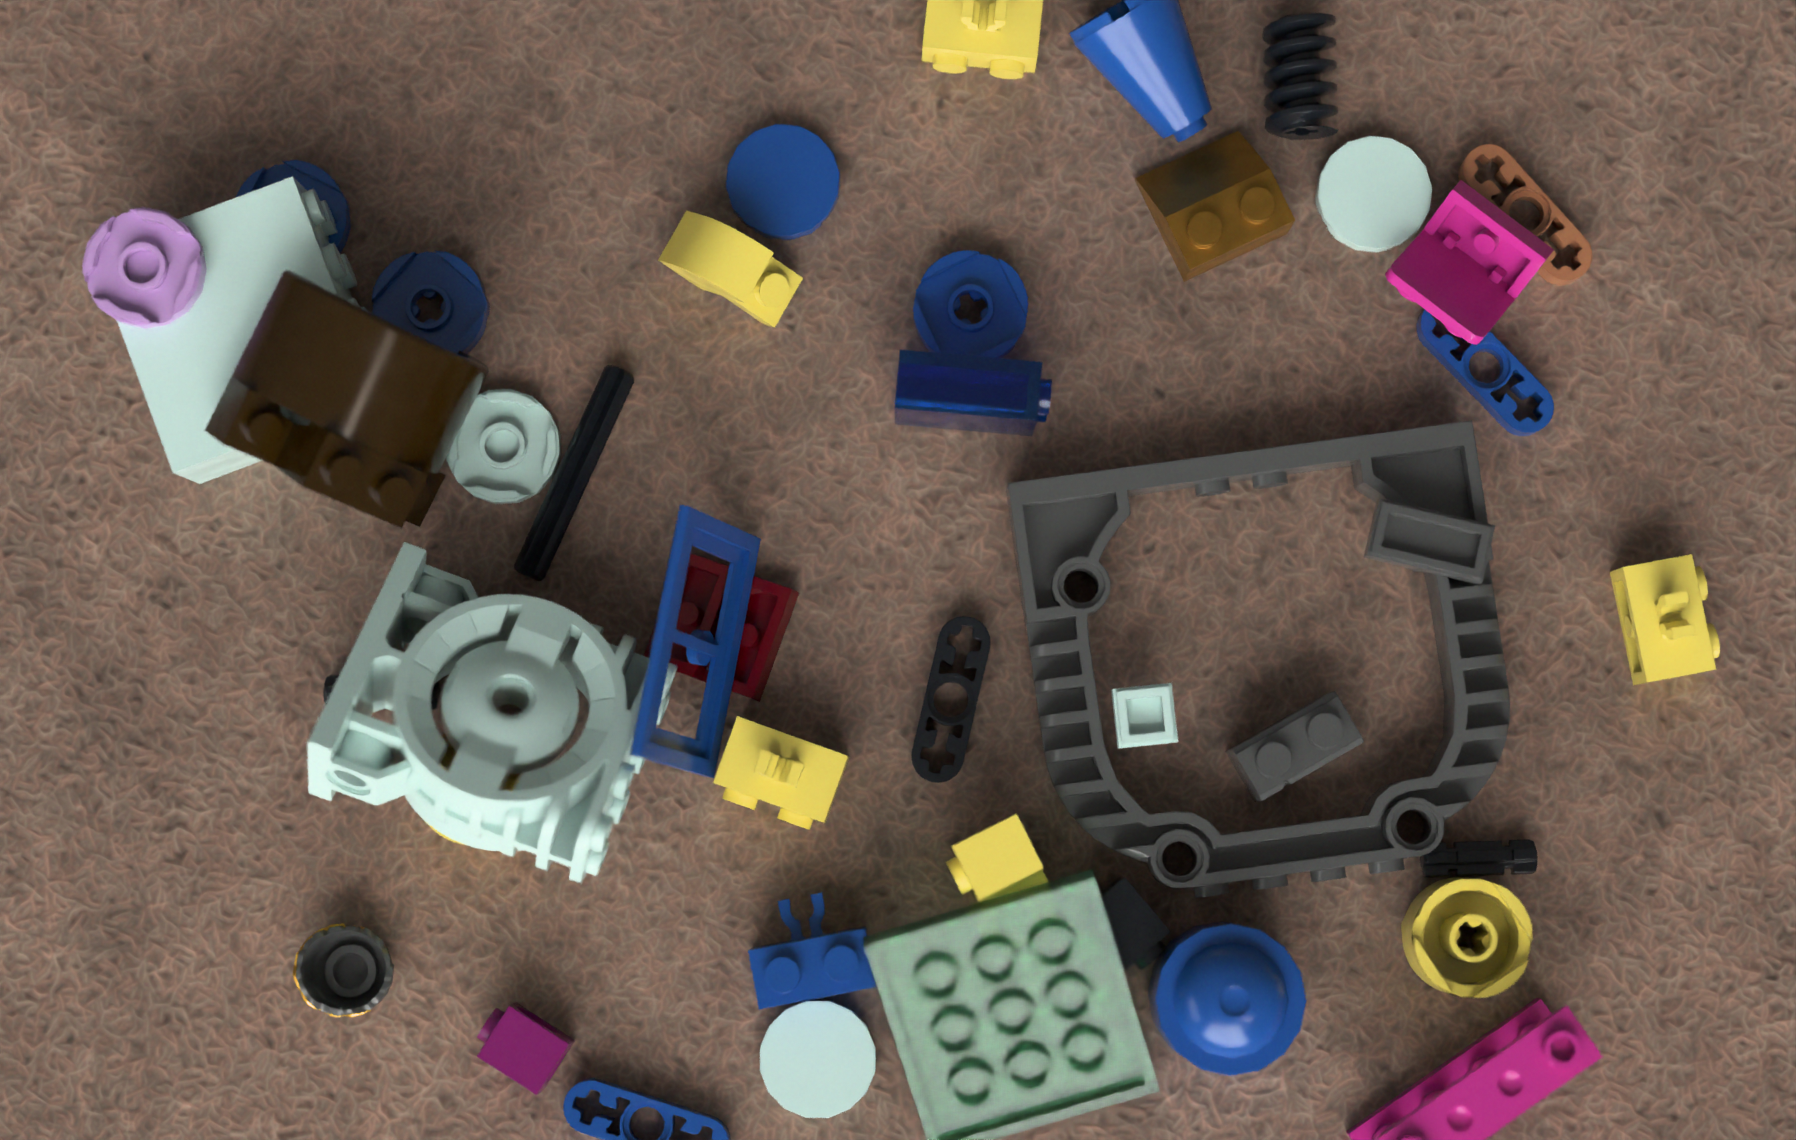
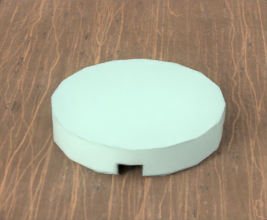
[1315,136,1432,252]
[446,389,561,504]
[760,1000,876,1118]

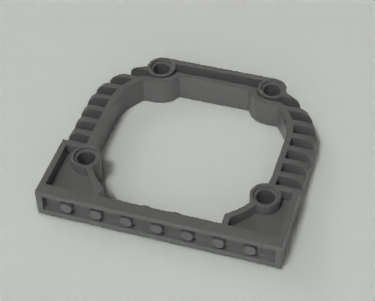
[1006,421,1510,898]

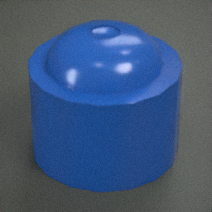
[1148,921,1306,1076]

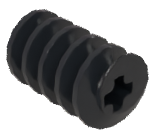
[1262,13,1338,140]

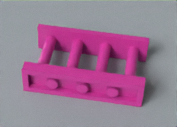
[1346,998,1603,1140]

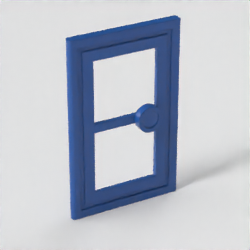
[630,505,761,778]

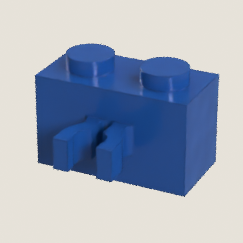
[748,892,877,1009]

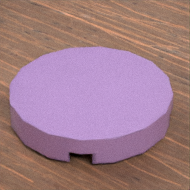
[82,207,207,329]

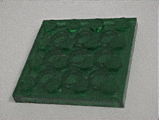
[863,869,1160,1140]

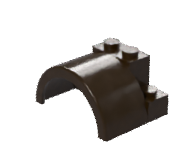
[205,270,489,528]

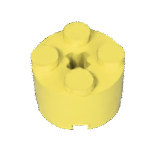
[1401,877,1533,998]

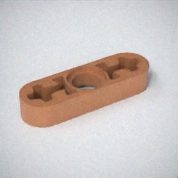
[1458,144,1592,286]

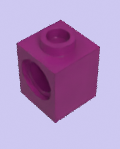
[477,1002,575,1095]

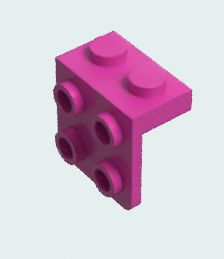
[1385,180,1554,345]

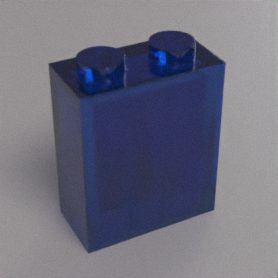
[895,349,1052,437]

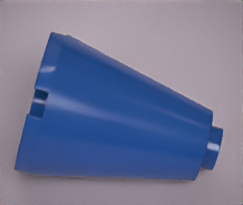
[1069,0,1212,143]

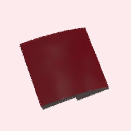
[643,553,799,702]

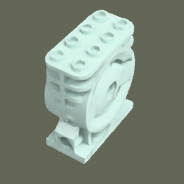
[308,542,677,883]

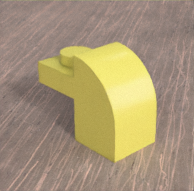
[658,210,803,328]

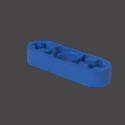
[1416,309,1554,436]
[563,1078,731,1140]

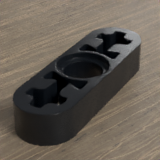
[911,616,991,783]

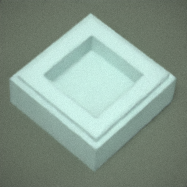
[1111,683,1178,749]

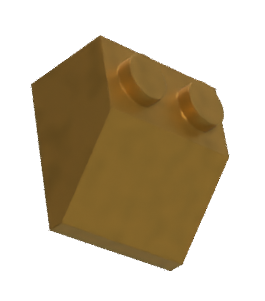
[1135,131,1296,282]

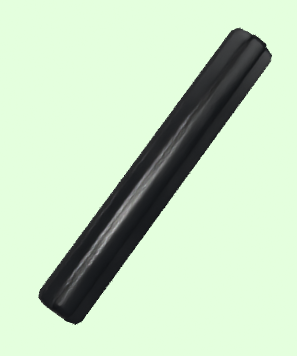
[514,365,634,581]

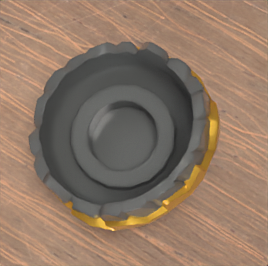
[293,924,394,1017]

